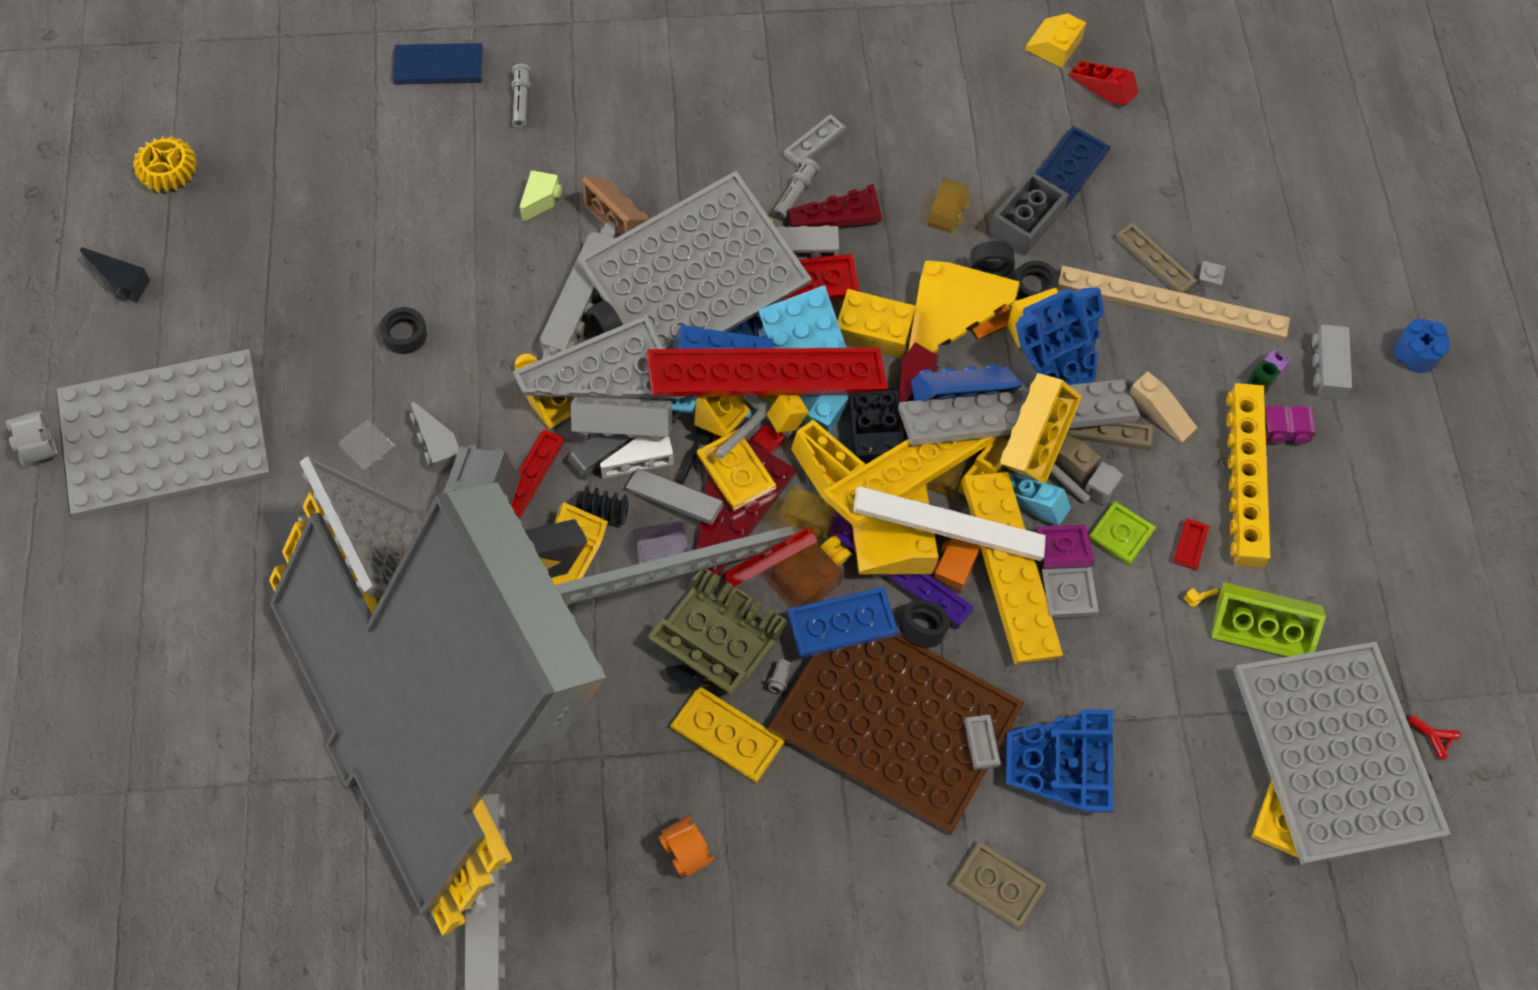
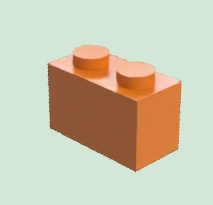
[933,538,981,594]

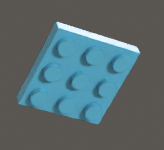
[758,285,847,348]

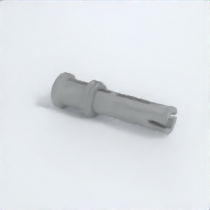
[511,64,532,128]
[772,158,820,220]

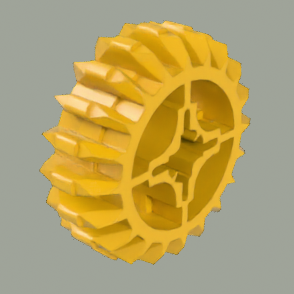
[133,136,197,193]

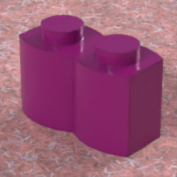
[1265,406,1315,445]

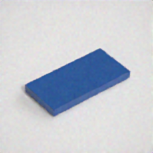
[786,587,899,658]

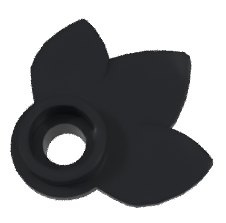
[666,662,715,691]

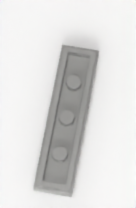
[626,468,724,525]

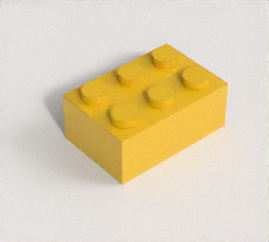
[838,289,916,359]

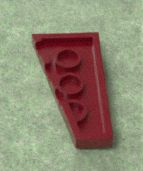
[788,184,882,227]

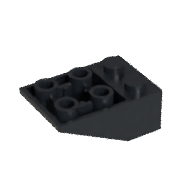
[849,390,904,464]

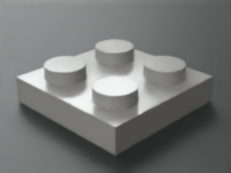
[1041,566,1099,619]

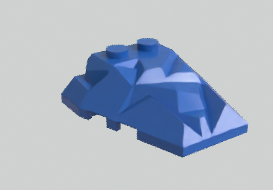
[1016,287,1104,385]
[1006,709,1113,813]

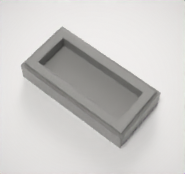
[964,715,1001,770]

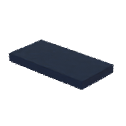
[393,43,483,84]
[1036,126,1111,210]

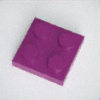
[1036,525,1095,568]

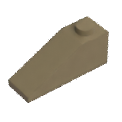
[1054,434,1101,486]

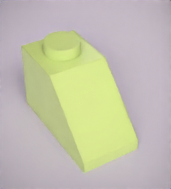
[520,170,562,221]

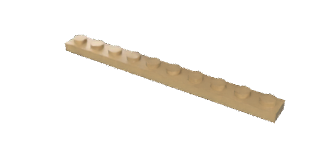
[1057,265,1290,341]

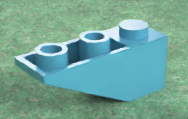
[1003,471,1071,526]

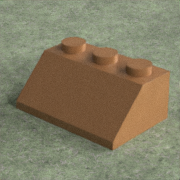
[581,176,649,237]

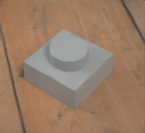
[1197,261,1226,290]

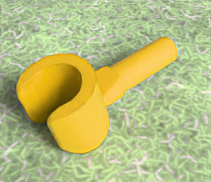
[1184,588,1219,607]

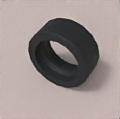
[970,241,1015,277]
[1014,261,1059,300]
[587,300,623,336]
[380,307,427,354]
[899,600,950,648]

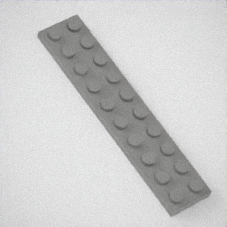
[898,379,1140,446]

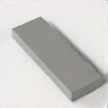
[783,114,846,168]

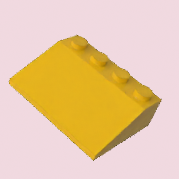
[852,484,938,574]

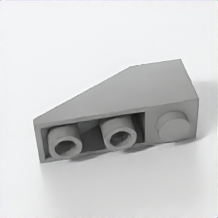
[409,402,459,474]

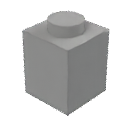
[1085,462,1124,506]

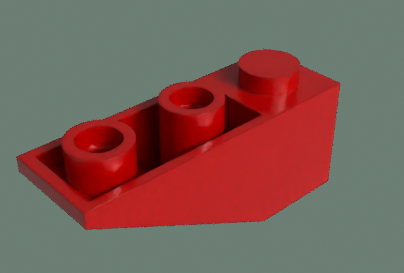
[1069,61,1139,105]

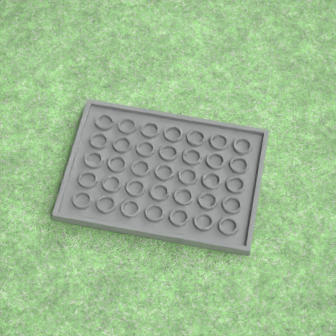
[578,171,812,349]
[57,349,271,518]
[300,456,422,600]
[1233,641,1451,866]

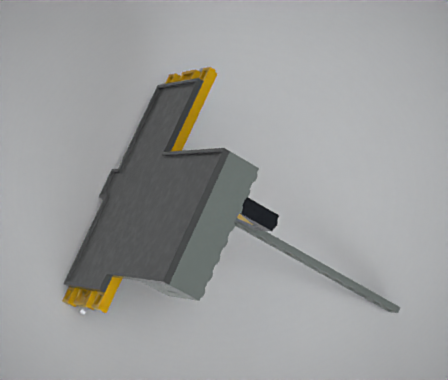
[269,482,795,936]

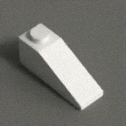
[600,435,674,479]

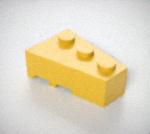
[791,420,866,506]

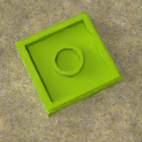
[1089,501,1156,566]

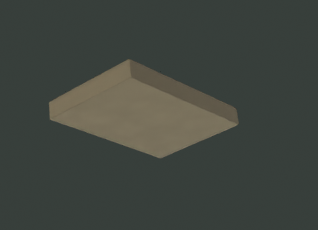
[951,841,1048,931]

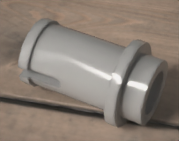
[767,659,793,694]

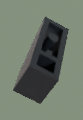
[80,247,150,303]

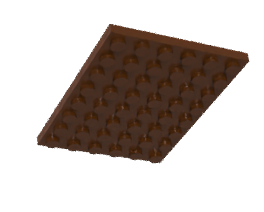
[768,633,1024,835]

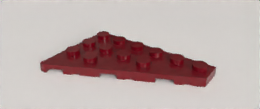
[695,431,796,577]

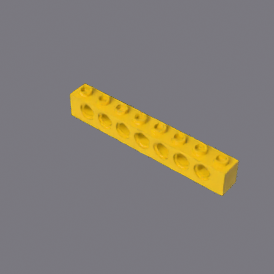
[1226,383,1270,568]

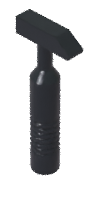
[675,433,710,484]

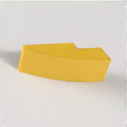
[957,435,1010,496]

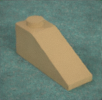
[1129,371,1198,444]

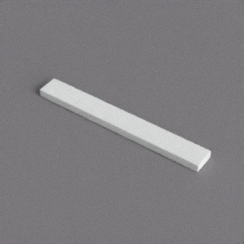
[853,486,1045,561]

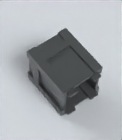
[443,445,521,505]

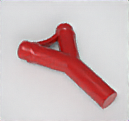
[1407,714,1461,760]

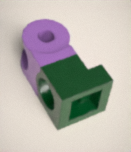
[1247,349,1291,395]

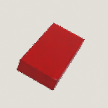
[1172,518,1210,571]

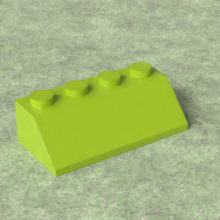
[1211,582,1326,657]

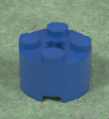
[1394,319,1450,373]

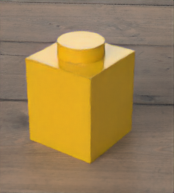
[767,395,809,433]

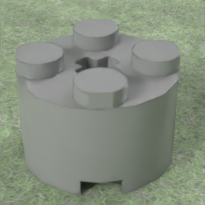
[6,410,58,466]

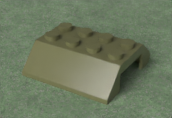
[647,568,787,695]

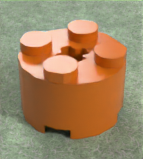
[658,815,715,878]

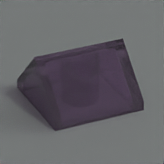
[633,521,688,564]

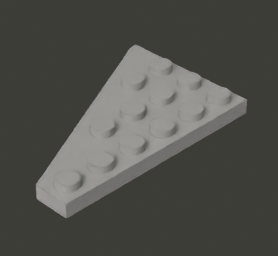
[513,315,686,399]

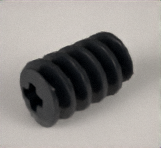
[575,485,629,525]

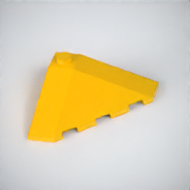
[908,261,1020,353]

